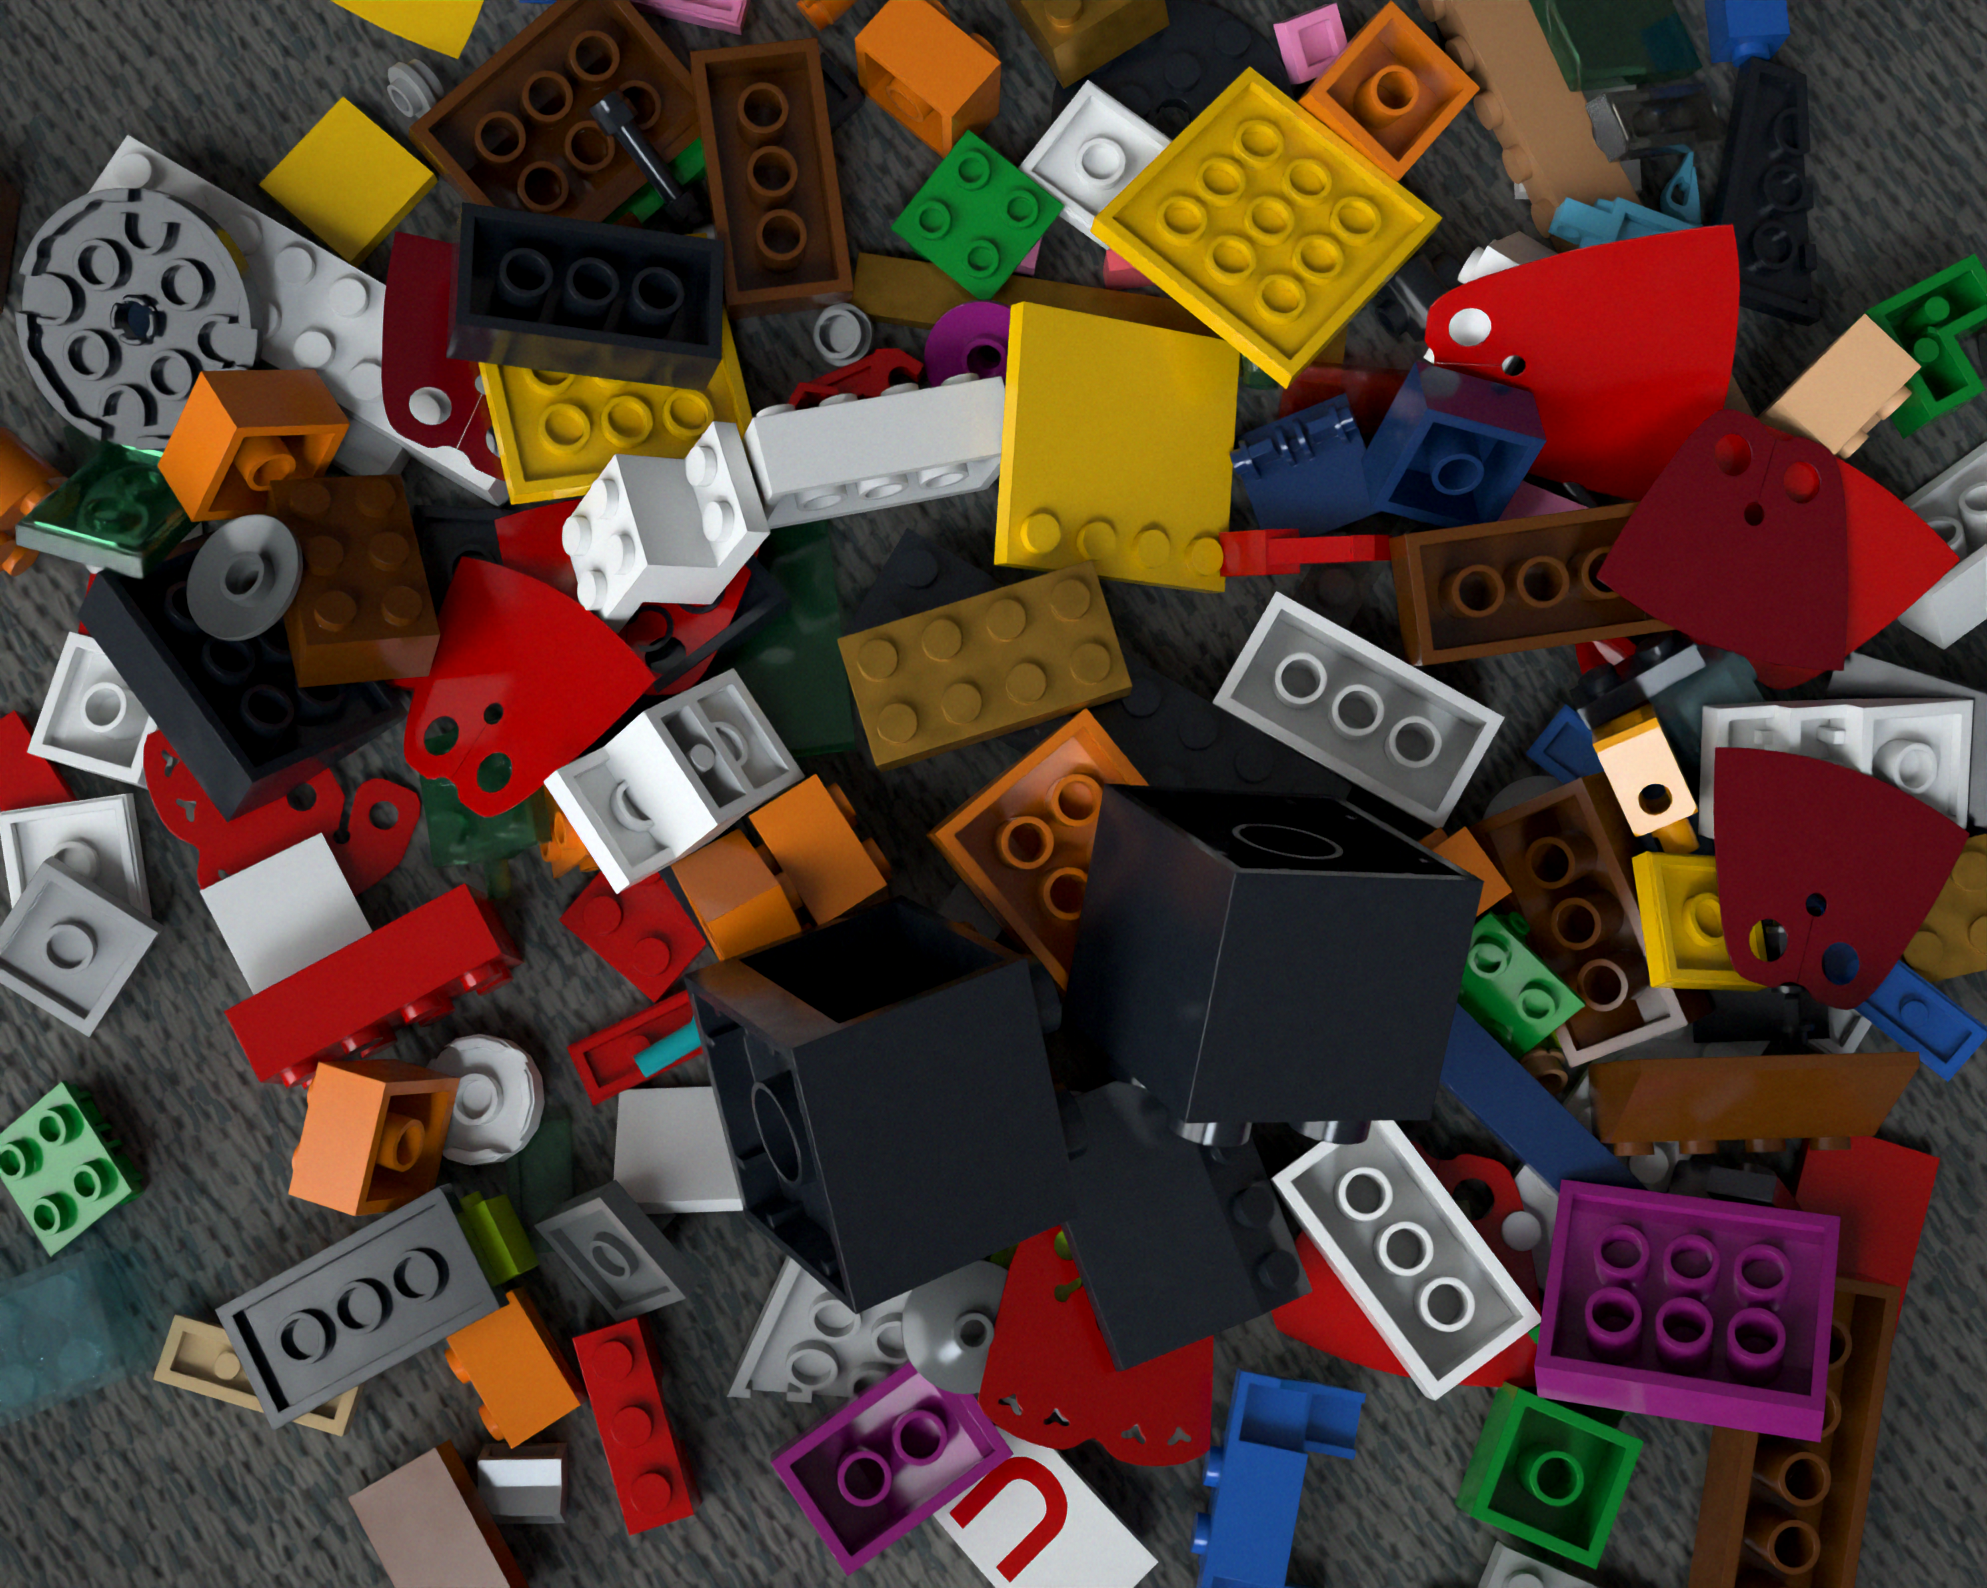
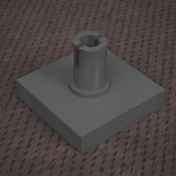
[534,1180,701,1322]

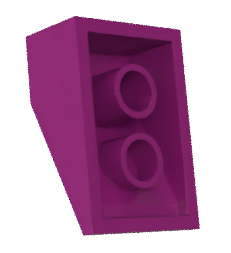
[770,1359,1014,1577]

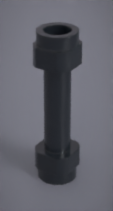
[588,87,710,235]

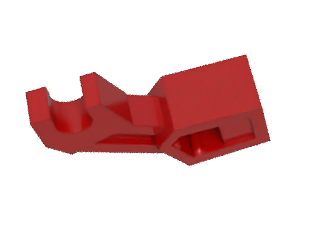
[787,348,925,410]
[1219,529,1392,577]

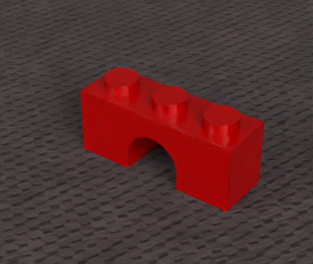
[572,1313,702,1536]

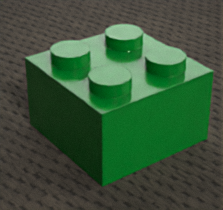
[1454,1381,1644,1569]

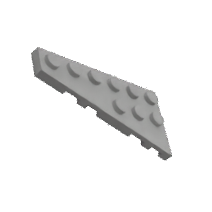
[727,1255,1138,1426]

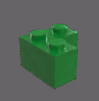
[1841,253,1987,440]

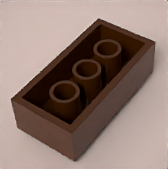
[690,37,854,320]
[1389,501,1675,666]

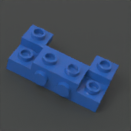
[1190,1367,1366,1588]

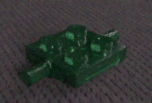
[419,713,552,902]

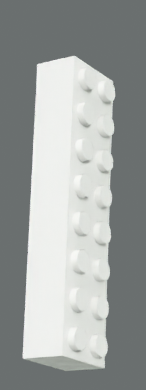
[88,135,509,510]

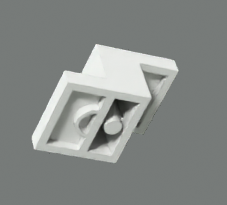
[562,421,771,634]
[543,668,805,894]

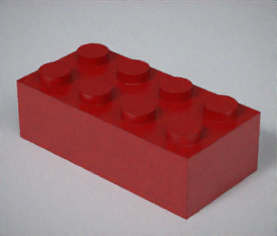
[224,883,524,1090]

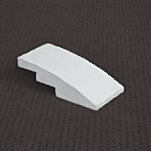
[1698,698,1974,839]

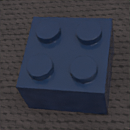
[1361,361,1547,528]

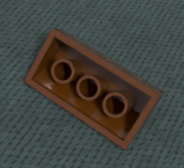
[1468,772,1713,1068]

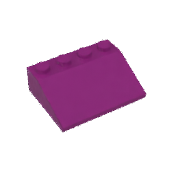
[1534,1179,1840,1442]

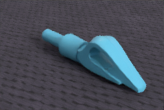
[1660,151,1703,227]

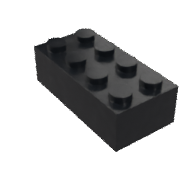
[446,202,724,391]

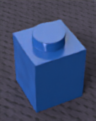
[1704,0,1790,68]

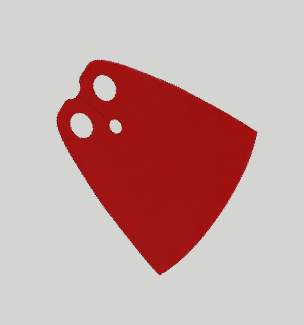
[1425,224,1740,501]

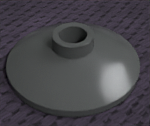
[187,514,303,641]
[901,1259,1008,1394]

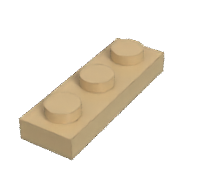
[153,1313,365,1437]

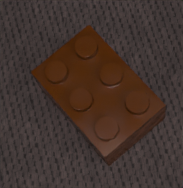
[265,474,441,688]

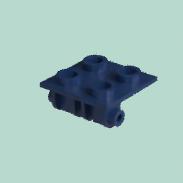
[1229,393,1383,538]

